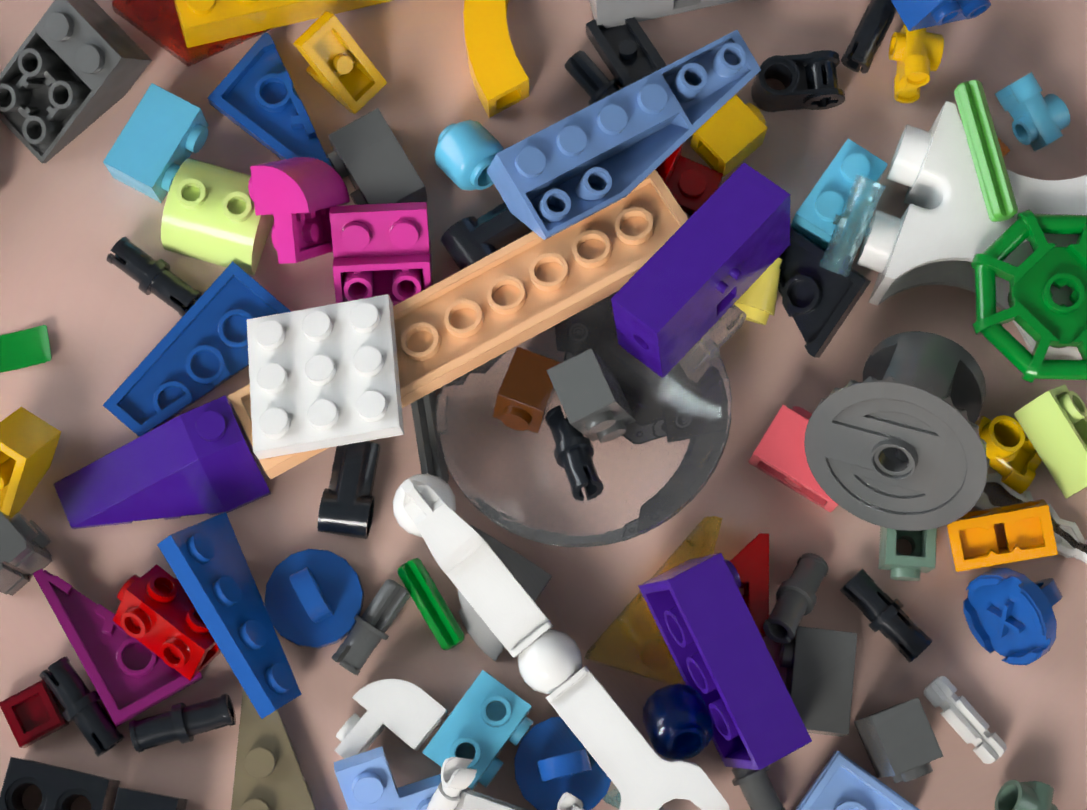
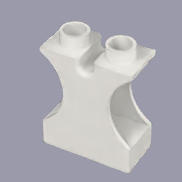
[856,101,1087,360]

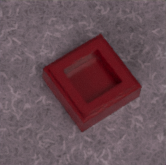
[0,680,69,748]

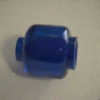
[643,684,714,760]

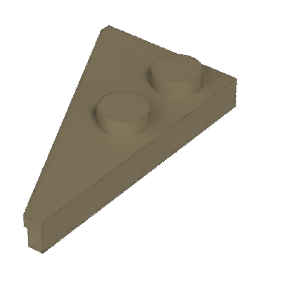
[231,689,316,810]

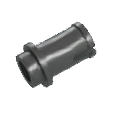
[732,766,786,810]

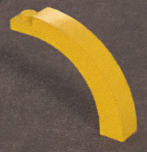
[463,0,529,118]

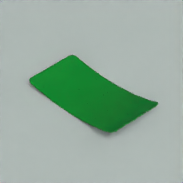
[0,325,52,373]

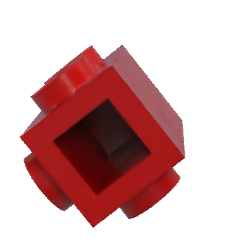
[113,564,221,681]

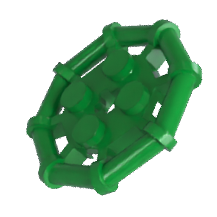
[971,210,1087,383]

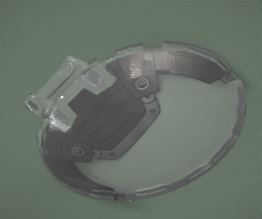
[436,291,746,547]

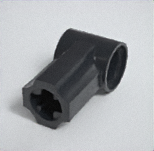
[440,202,532,270]
[317,441,381,539]

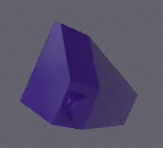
[54,395,271,529]

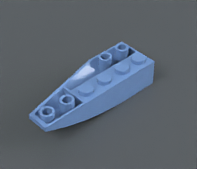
[487,30,761,240]

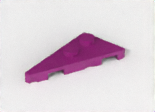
[33,568,203,727]

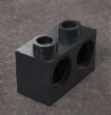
[0,757,120,810]

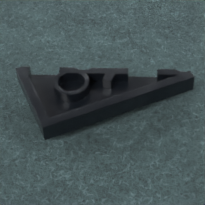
[778,225,871,358]

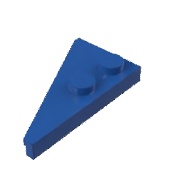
[207,32,333,168]

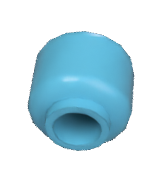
[434,120,504,191]

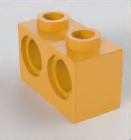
[947,499,1058,572]

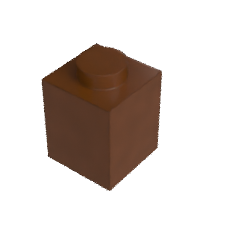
[492,346,562,434]

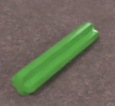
[954,80,1018,222]

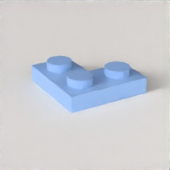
[333,746,441,810]

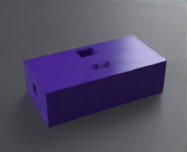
[611,162,791,378]

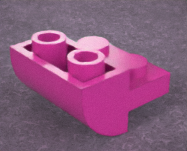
[248,157,350,264]
[329,202,433,306]

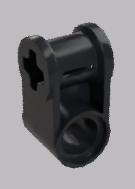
[751,50,845,112]

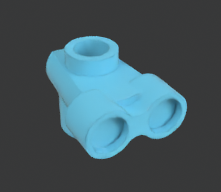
[995,72,1070,151]

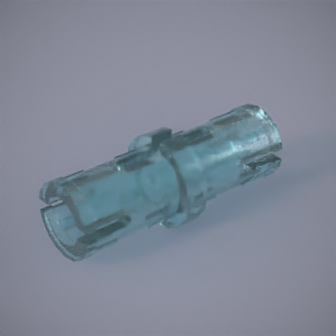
[818,174,886,277]

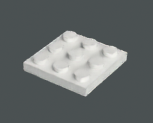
[247,294,404,459]

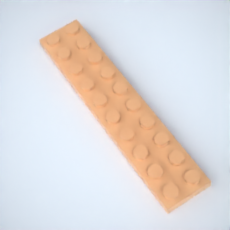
[228,169,688,479]

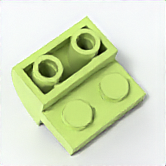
[1014,384,1087,499]

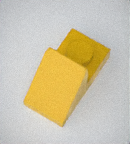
[293,11,387,114]

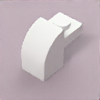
[334,679,449,759]

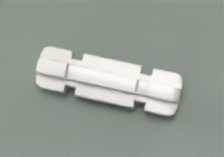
[923,676,1007,764]

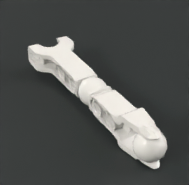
[393,474,730,810]

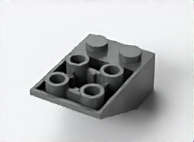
[0,0,152,163]

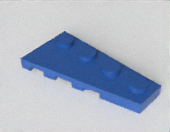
[103,261,291,437]

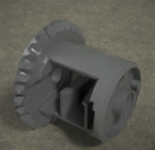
[804,331,990,531]

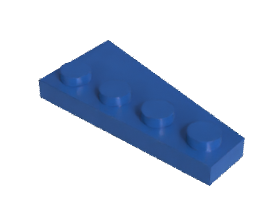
[157,512,302,719]

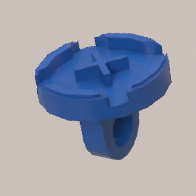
[264,549,364,648]
[963,568,1062,665]
[514,717,611,810]

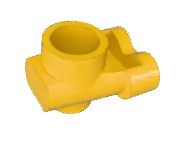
[888,24,944,103]
[975,415,1042,494]

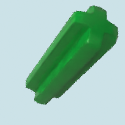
[397,558,465,651]

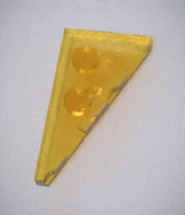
[585,516,723,686]

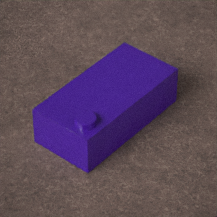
[638,553,812,770]

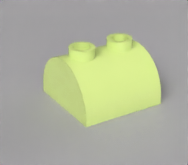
[161,158,274,275]

